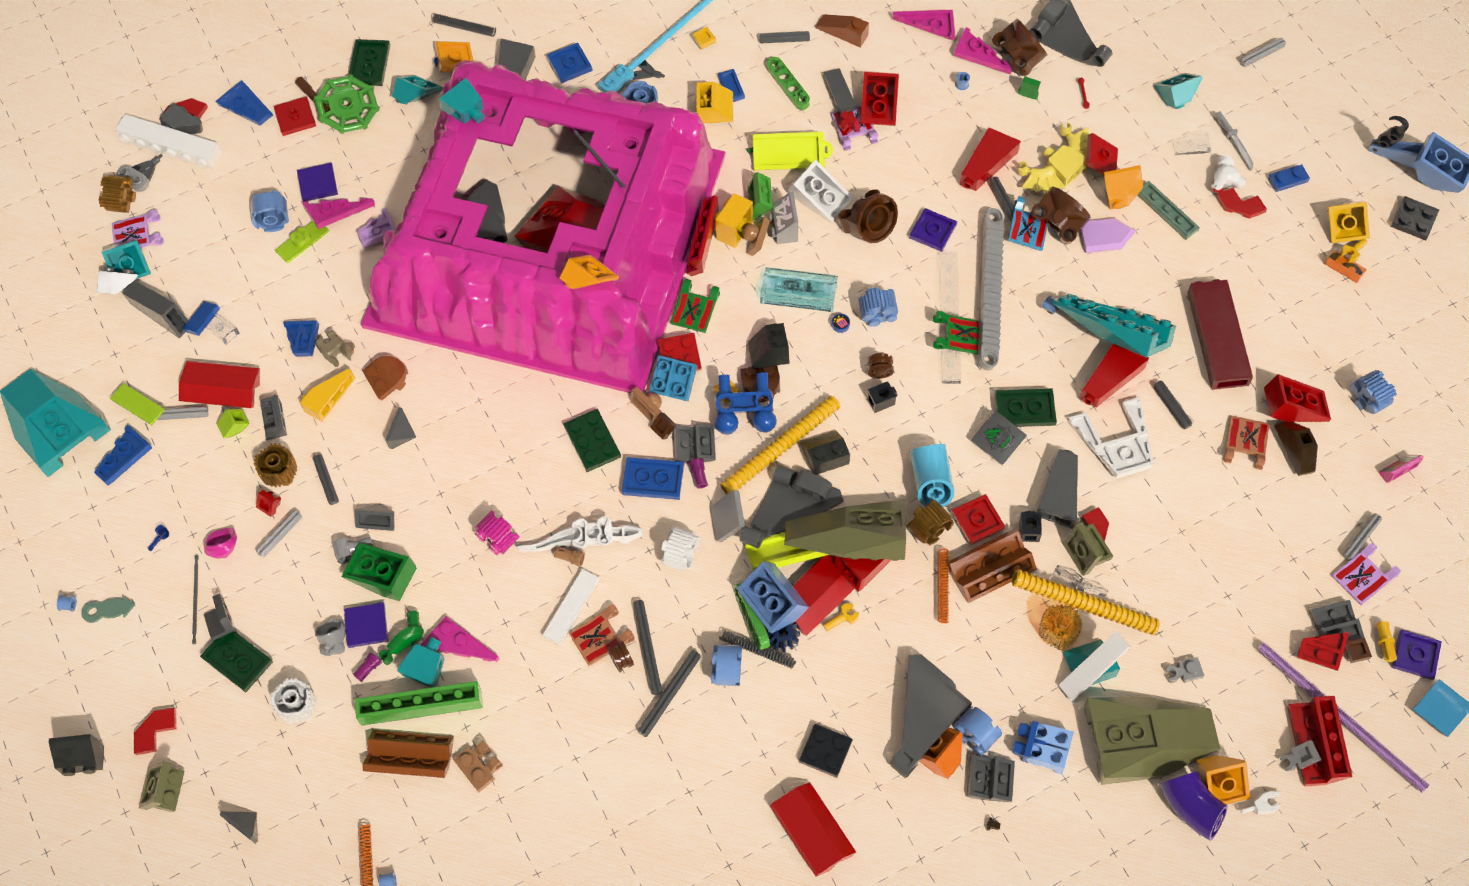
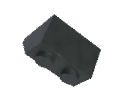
[748,323,790,369]
[800,430,850,475]
[48,734,104,776]

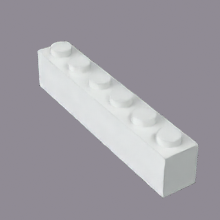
[115,114,222,169]

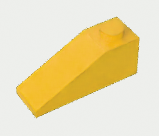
[300,369,355,422]

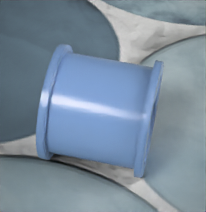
[955,72,970,90]
[1042,295,1058,314]
[57,595,77,612]
[379,871,397,886]

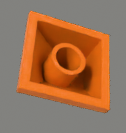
[919,727,963,779]

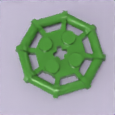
[313,74,380,134]

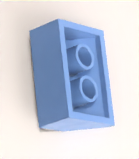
[737,561,809,633]

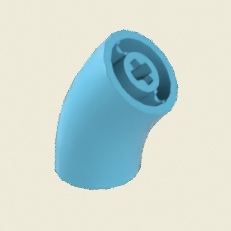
[909,444,954,507]

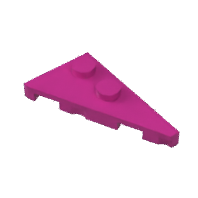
[893,10,955,40]
[954,27,1013,74]
[302,198,375,229]
[420,616,499,662]

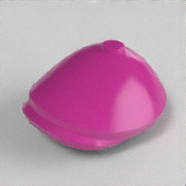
[204,528,237,559]

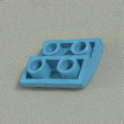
[649,355,698,402]
[1413,679,1469,737]

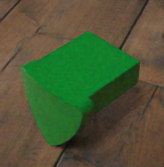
[1017,76,1041,100]

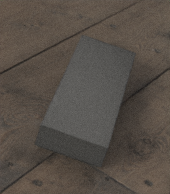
[823,68,856,114]

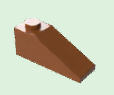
[815,14,869,48]

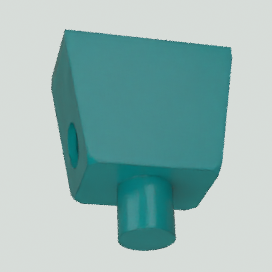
[439,78,485,124]
[397,637,445,688]

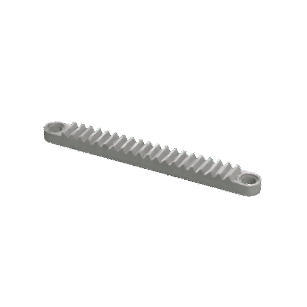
[978,208,1004,371]

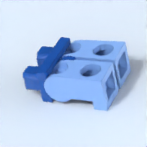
[1012,721,1074,775]

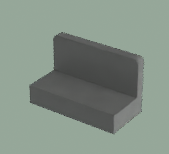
[204,593,235,640]

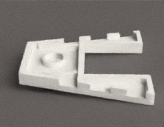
[1068,397,1154,479]

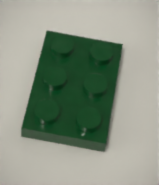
[348,39,391,86]
[995,388,1057,427]
[563,408,621,472]
[200,631,273,693]

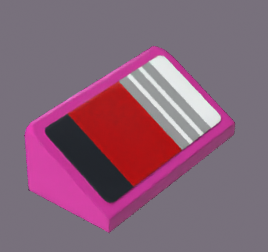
[1379,455,1424,483]

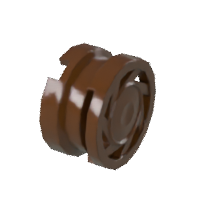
[867,353,894,379]
[607,640,634,673]

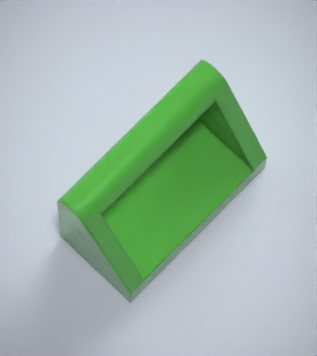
[747,172,773,220]

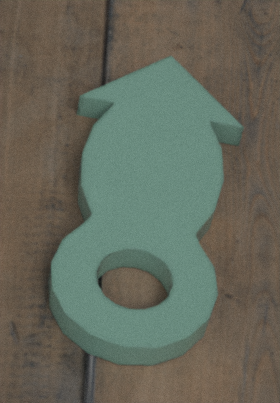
[81,595,135,623]

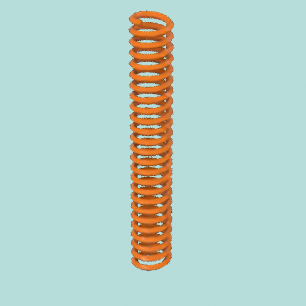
[937,548,949,623]
[359,824,374,886]

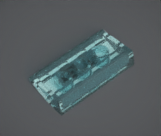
[760,267,838,312]

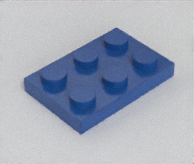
[622,457,684,500]

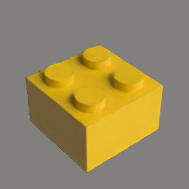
[714,193,753,248]

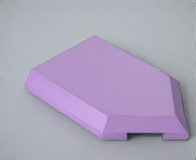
[1080,217,1136,253]

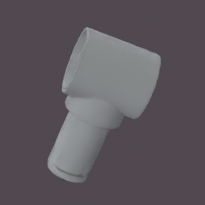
[332,537,373,564]

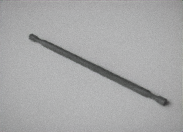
[574,130,625,188]
[192,555,199,644]

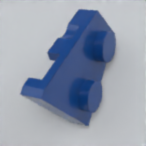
[283,321,320,357]

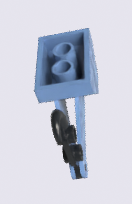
[1369,115,1469,193]

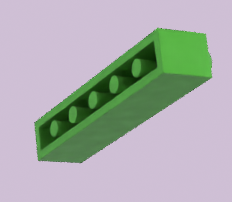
[355,681,483,726]

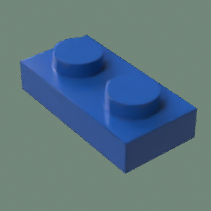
[1268,164,1310,192]

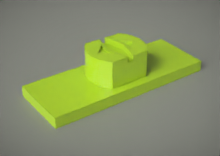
[275,221,330,264]
[109,383,165,426]

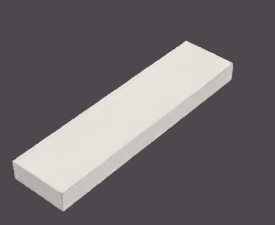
[542,569,600,646]
[1059,631,1131,701]

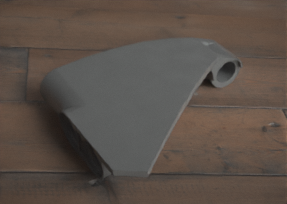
[1029,0,1113,67]
[440,180,508,243]
[740,464,844,549]
[889,654,972,778]

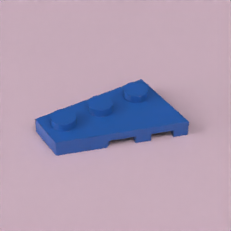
[215,80,273,126]
[94,425,152,486]

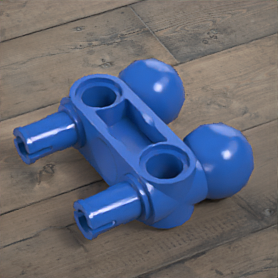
[714,372,777,435]

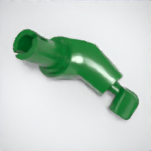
[379,611,424,665]

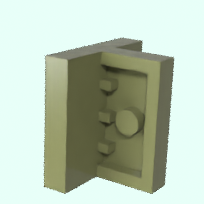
[1063,522,1114,576]
[139,761,185,812]

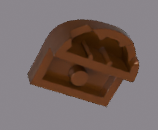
[740,366,781,402]

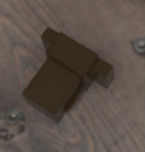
[987,817,1001,831]

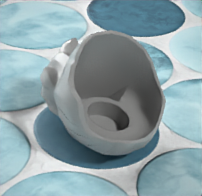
[315,619,345,656]

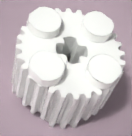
[661,527,700,571]
[270,678,317,725]

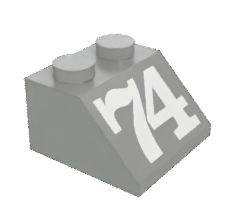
[769,192,798,244]

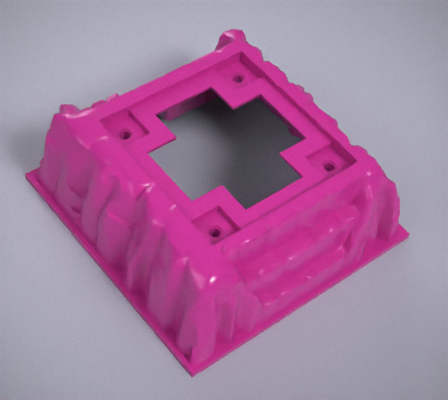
[361,60,726,393]

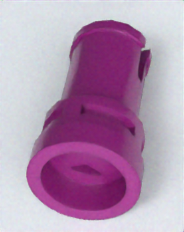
[689,458,708,489]
[352,652,382,683]

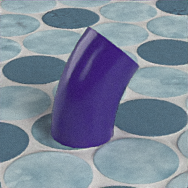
[1159,771,1228,841]

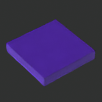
[297,163,338,202]
[909,208,958,252]
[344,602,389,648]
[1392,629,1442,680]

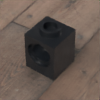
[867,381,898,413]
[1019,510,1042,542]

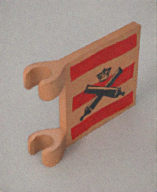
[1224,416,1269,470]
[569,604,635,666]

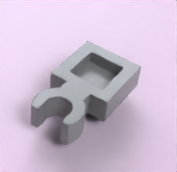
[1165,657,1205,683]
[1280,740,1321,771]

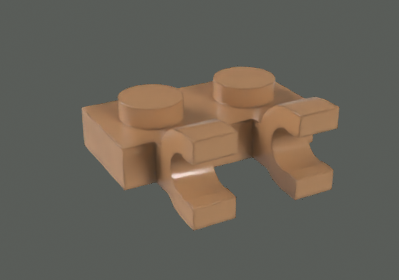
[453,740,503,793]

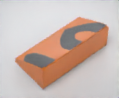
[1325,251,1367,283]

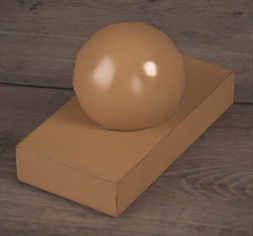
[742,217,770,256]
[630,387,662,424]

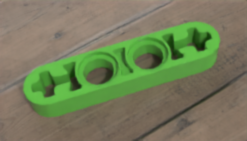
[767,57,810,110]
[734,582,770,650]

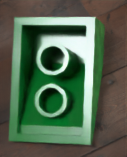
[341,543,417,602]

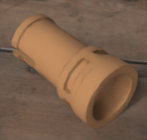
[554,546,585,567]

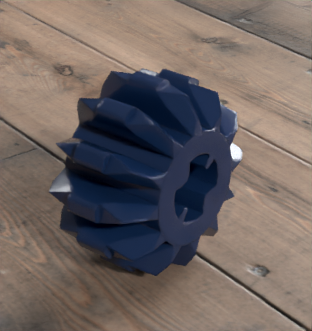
[767,623,800,653]

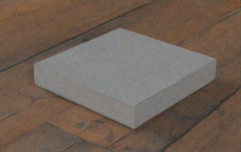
[711,490,745,542]

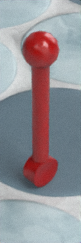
[1078,77,1090,109]

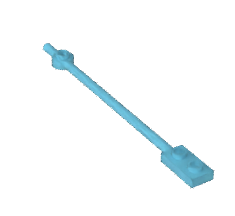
[598,0,713,93]

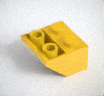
[696,82,733,123]

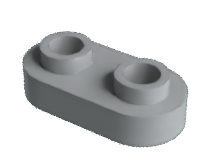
[116,165,149,192]

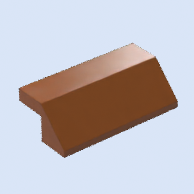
[947,528,1037,603]
[362,730,454,778]

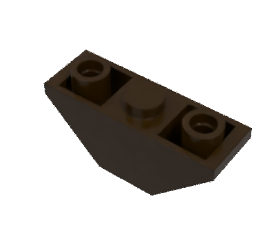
[1274,422,1318,476]

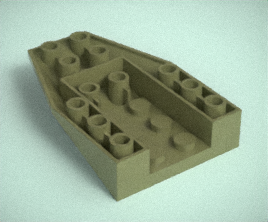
[784,499,906,561]
[1084,697,1220,785]

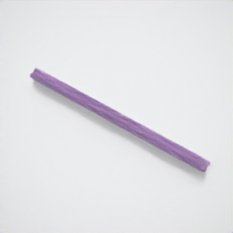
[1258,642,1430,793]

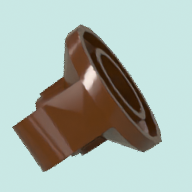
[992,18,1048,76]
[1030,186,1091,245]
[838,189,898,243]

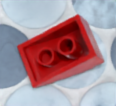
[861,72,899,126]
[1264,374,1331,422]

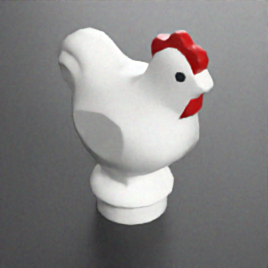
[1211,155,1246,193]

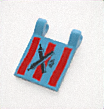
[1007,196,1048,251]

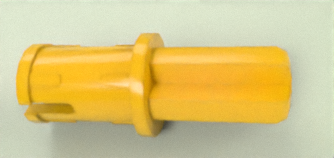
[1376,621,1397,662]

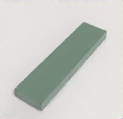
[1137,181,1200,240]

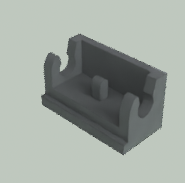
[260,395,287,440]

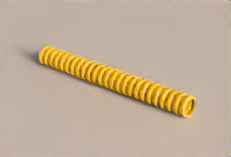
[720,395,840,494]
[1012,569,1160,636]

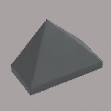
[385,407,416,449]
[355,503,395,531]
[219,811,258,844]

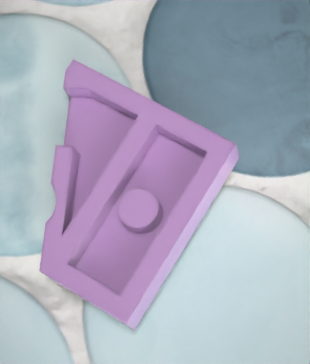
[357,208,396,248]

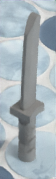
[1215,111,1254,171]

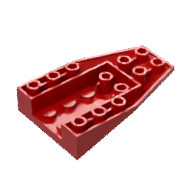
[514,186,605,253]

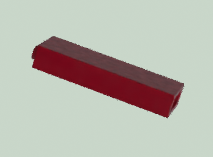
[1187,279,1253,390]

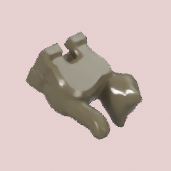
[316,329,355,367]

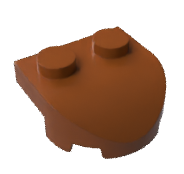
[362,356,408,400]

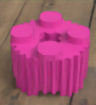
[475,510,520,556]

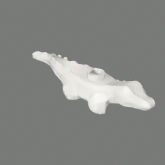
[517,516,643,552]

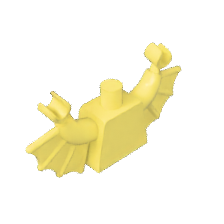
[1017,123,1090,193]

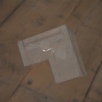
[1050,564,1108,600]

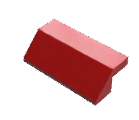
[686,195,719,277]
[179,361,260,408]
[792,555,855,636]
[1287,696,1353,787]
[770,782,857,877]

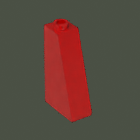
[960,127,1021,191]
[1080,344,1149,408]
[834,556,891,592]

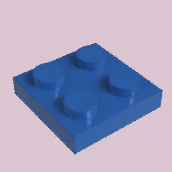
[547,42,593,84]

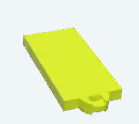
[753,132,833,171]
[745,532,829,571]

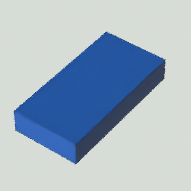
[718,69,745,102]
[183,301,220,336]

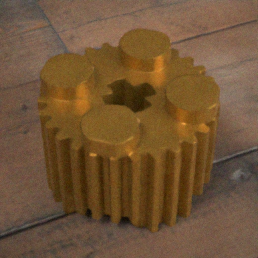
[98,175,136,213]
[253,443,298,488]
[907,500,954,546]

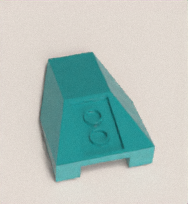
[1053,294,1177,358]
[0,369,111,477]

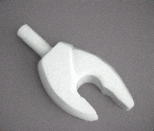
[1240,791,1281,815]

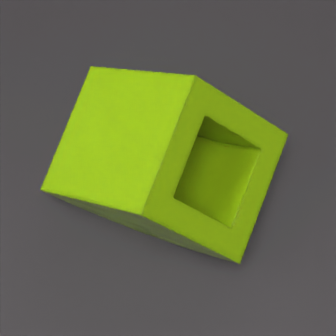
[216,409,250,438]

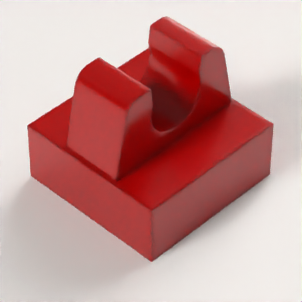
[839,110,861,135]
[256,490,281,517]

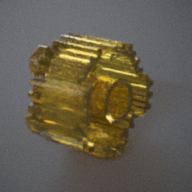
[1039,604,1082,650]

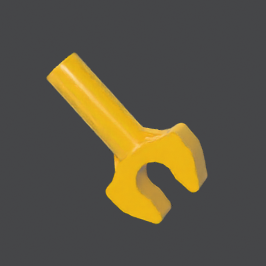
[1340,239,1368,263]
[823,603,859,631]

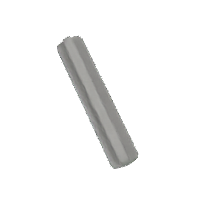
[1240,37,1286,67]
[157,406,209,420]
[256,510,302,558]
[1342,513,1382,561]

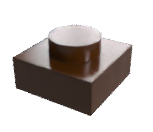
[650,412,676,440]
[1345,638,1372,663]

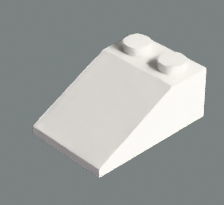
[786,160,854,223]

